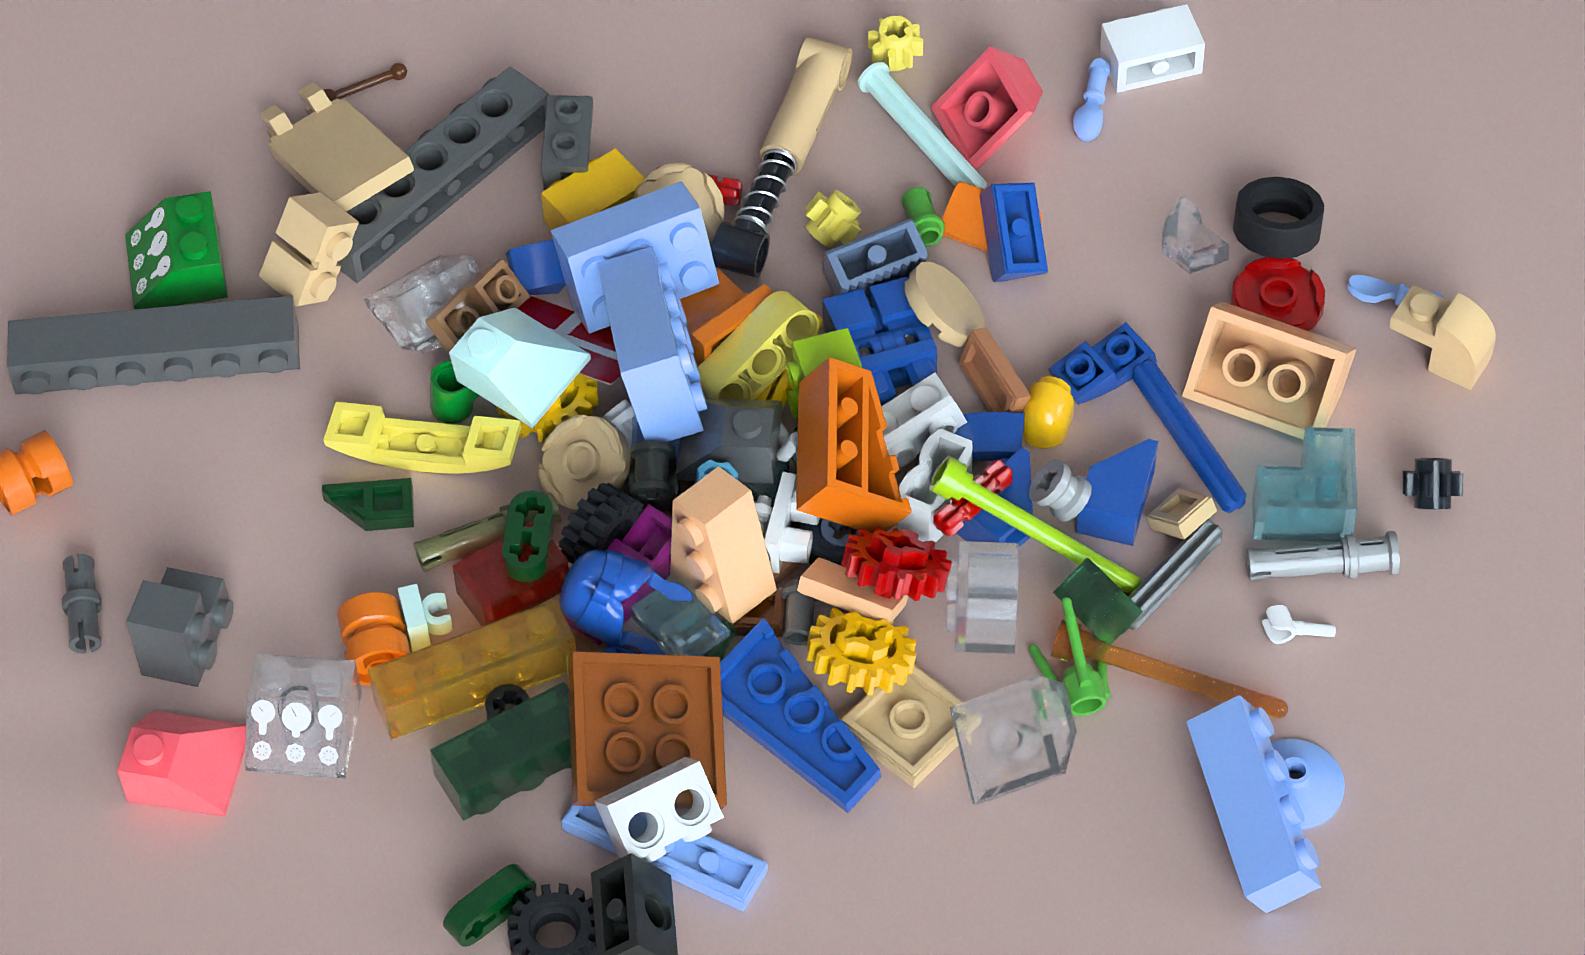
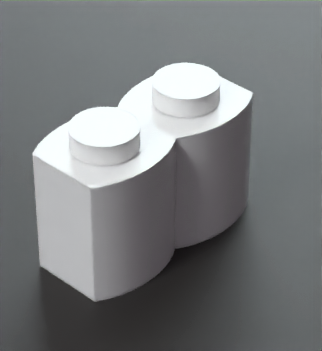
[897,429,972,542]

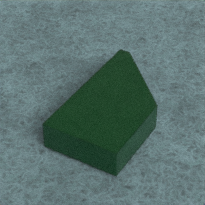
[322,478,414,531]

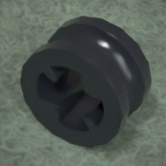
[485,684,532,736]

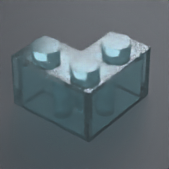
[1252,427,1358,542]

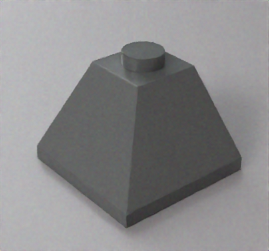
[676,398,783,484]

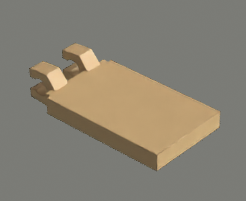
[259,82,414,212]

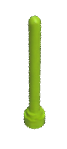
[929,456,1142,594]

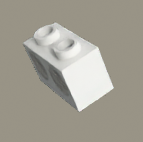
[594,757,724,863]

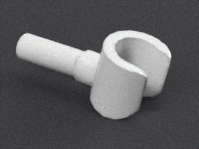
[776,422,798,464]
[1262,605,1336,644]

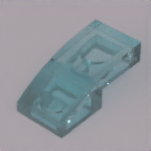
[631,581,730,656]

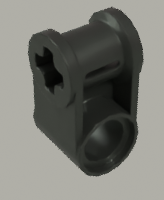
[629,441,680,509]

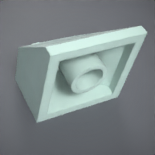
[449,307,591,428]

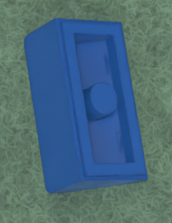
[980,182,1048,282]

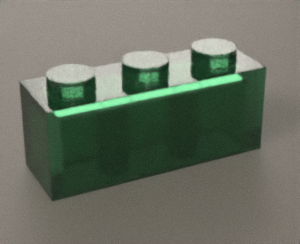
[430,682,571,821]

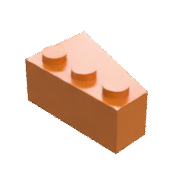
[796,357,912,533]

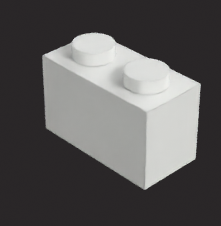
[1100,4,1205,93]

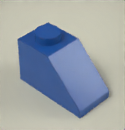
[1076,439,1159,546]

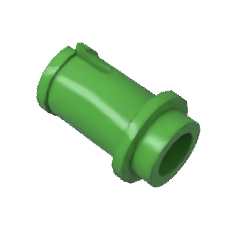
[901,187,945,247]

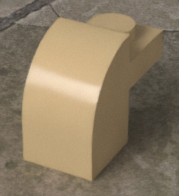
[1389,285,1496,391]

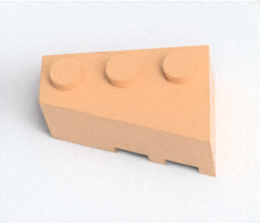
[670,466,777,624]

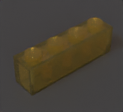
[368,599,576,740]

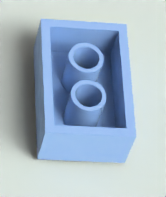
[550,181,720,334]

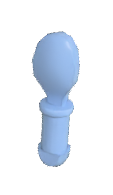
[1073,58,1110,142]
[1347,275,1445,306]

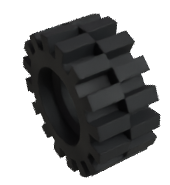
[558,482,645,564]
[507,883,597,955]

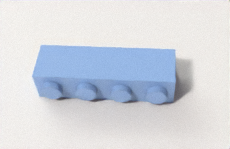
[1186,695,1321,913]

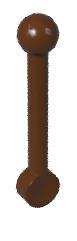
[323,63,407,102]

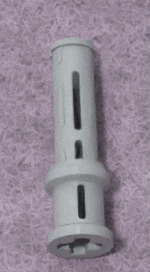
[1246,531,1400,581]

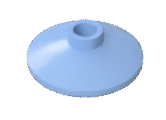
[1271,739,1345,830]

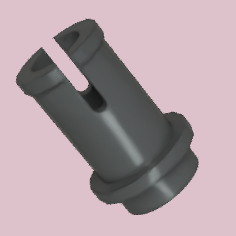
[781,578,820,646]

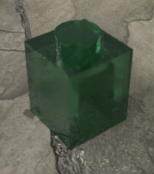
[1053,557,1143,647]

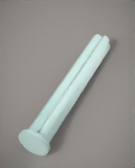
[858,62,987,190]

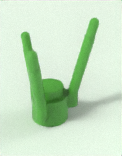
[1029,597,1111,716]

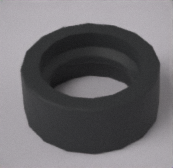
[1233,176,1325,259]

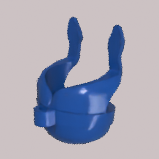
[560,549,693,655]

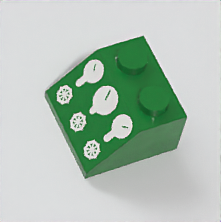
[125,191,228,310]

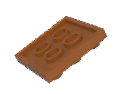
[567,651,727,810]

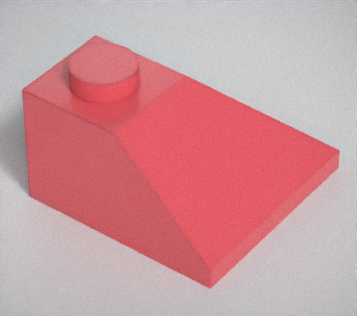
[930,46,1043,170]
[117,710,251,816]

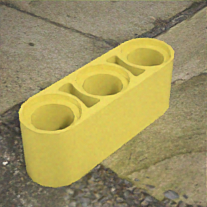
[698,291,819,400]

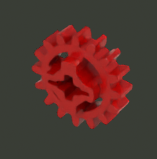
[841,527,952,601]

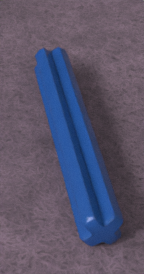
[1133,360,1247,513]

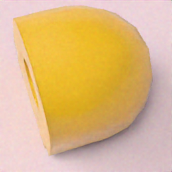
[1022,376,1074,449]

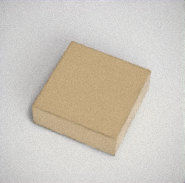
[1146,488,1217,540]

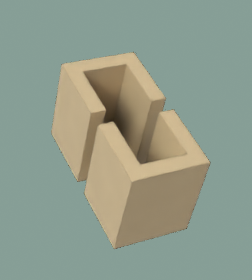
[258,192,359,306]

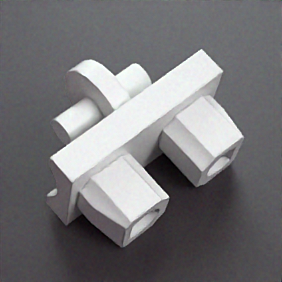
[754,472,820,574]

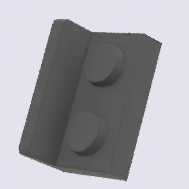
[541,95,594,191]

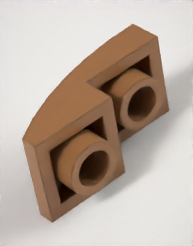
[425,258,530,355]

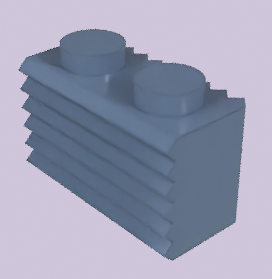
[822,218,928,298]

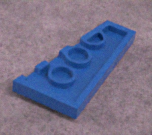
[720,618,881,813]

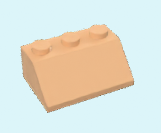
[1182,302,1357,444]

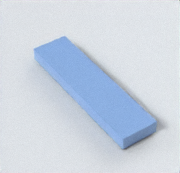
[561,803,768,912]

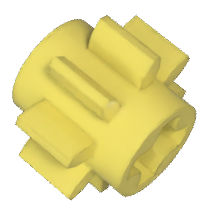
[868,15,924,71]
[805,190,862,248]

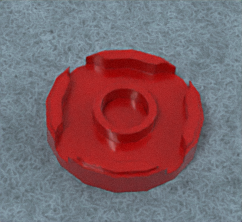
[1231,257,1325,331]

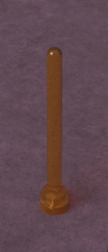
[1051,619,1288,719]

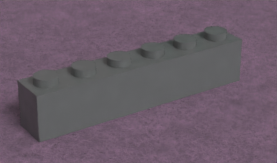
[7,296,300,394]

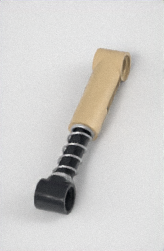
[711,37,853,278]

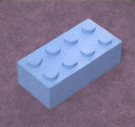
[598,246,708,442]

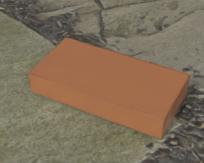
[958,327,1031,413]

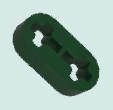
[502,490,554,582]
[443,864,537,947]

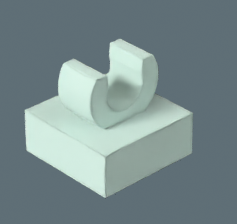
[397,584,453,655]

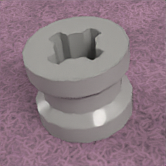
[1029,459,1092,522]

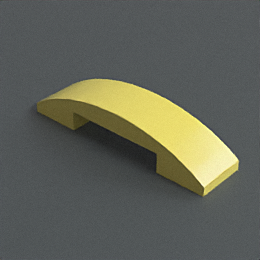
[323,402,522,474]

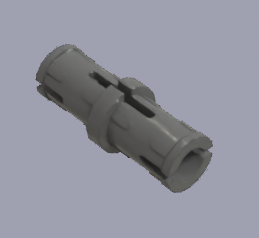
[62,554,102,653]

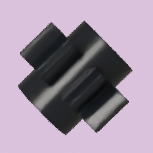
[1403,458,1463,509]

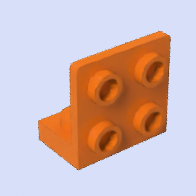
[680,269,774,367]

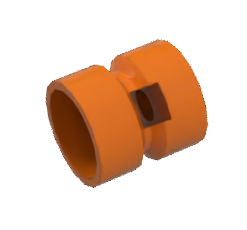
[0,430,73,516]
[337,592,412,686]

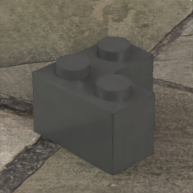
[126,567,233,687]

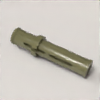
[413,493,562,572]

